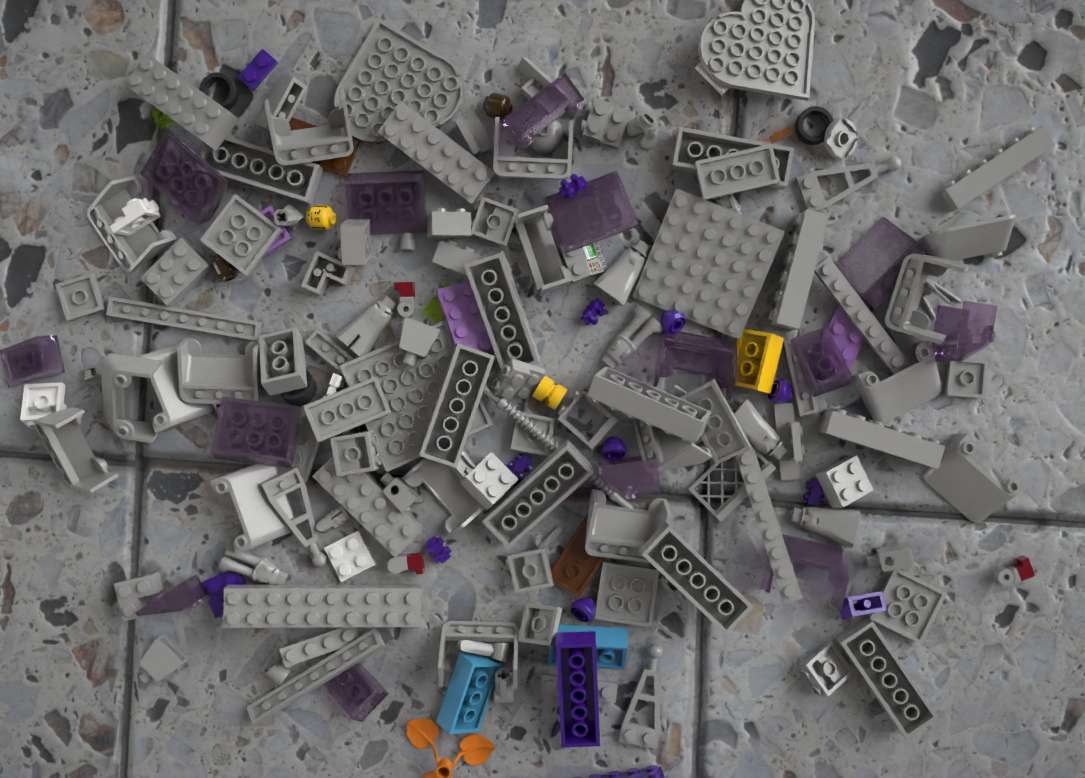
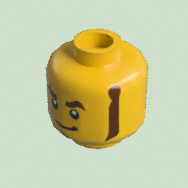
[306,205,336,231]

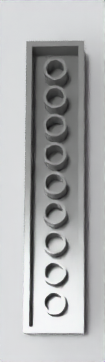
[223,585,422,628]

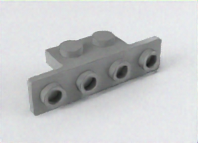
[517,56,581,119]
[773,403,805,480]

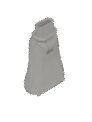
[592,240,651,306]
[335,295,397,357]
[734,398,788,460]
[791,507,861,548]

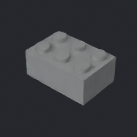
[140,238,212,307]
[259,327,307,396]

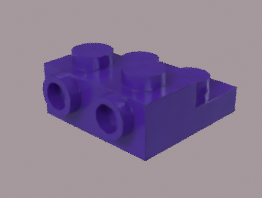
[202,571,247,620]

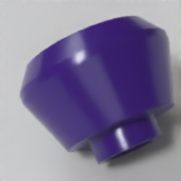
[660,310,685,334]
[768,378,793,403]
[601,436,627,460]
[571,597,596,622]

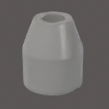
[400,233,415,253]

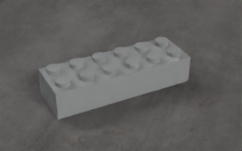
[124,54,239,151]
[378,100,495,204]
[670,127,794,190]
[196,136,323,205]
[768,209,829,331]
[464,250,541,372]
[419,343,495,468]
[587,366,712,443]
[817,408,945,469]
[482,439,594,549]
[312,456,425,558]
[639,522,754,635]
[835,617,939,740]

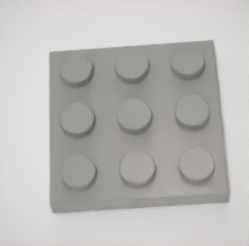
[200,194,283,276]
[594,561,660,627]
[868,569,947,645]

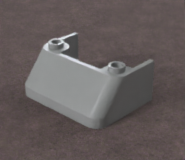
[265,89,354,165]
[493,117,573,180]
[514,205,573,296]
[885,254,970,344]
[101,353,162,443]
[34,407,118,493]
[438,621,519,689]

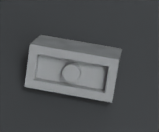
[455,114,494,158]

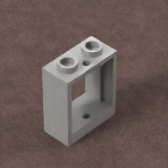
[557,390,618,449]

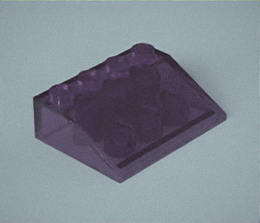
[140,128,228,225]
[344,170,427,235]
[544,171,639,253]
[835,216,930,311]
[211,397,300,468]

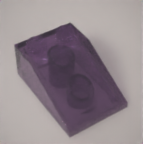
[791,326,852,398]
[0,335,65,387]
[135,575,207,616]
[324,663,389,722]

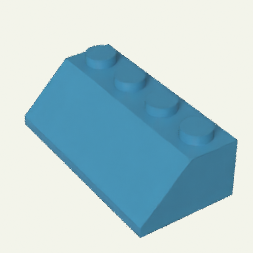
[548,624,628,669]
[436,652,502,734]

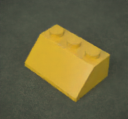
[727,329,784,394]

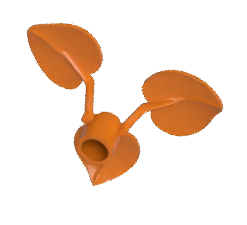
[407,718,495,778]

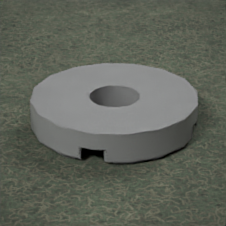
[824,119,858,158]

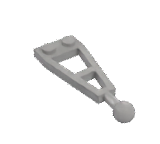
[796,156,901,211]
[261,466,327,567]
[619,643,663,749]

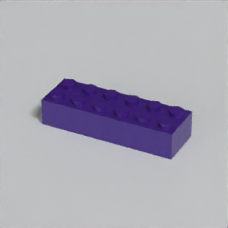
[556,631,600,747]

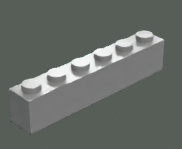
[940,126,1055,212]

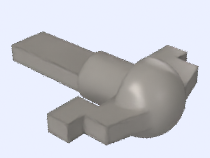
[534,526,562,555]

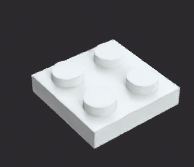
[324,530,376,582]

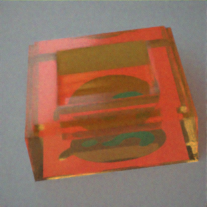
[769,126,793,144]

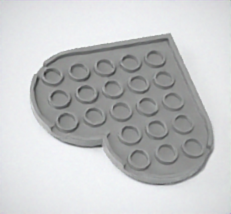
[698,0,815,101]
[334,18,464,143]

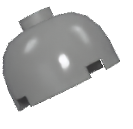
[525,115,563,155]

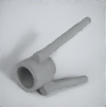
[921,277,961,320]

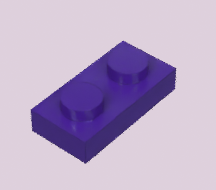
[238,49,278,92]

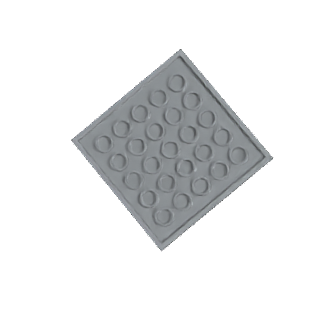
[632,188,785,339]
[340,320,493,472]

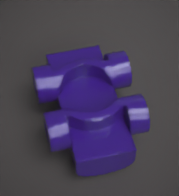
[558,174,588,199]
[580,298,605,325]
[507,453,533,480]
[803,478,824,506]
[425,535,452,564]

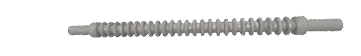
[483,386,633,509]

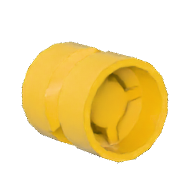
[532,376,568,410]

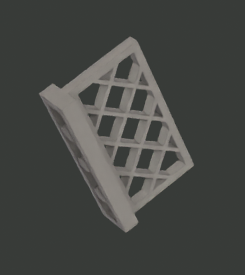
[688,446,776,522]

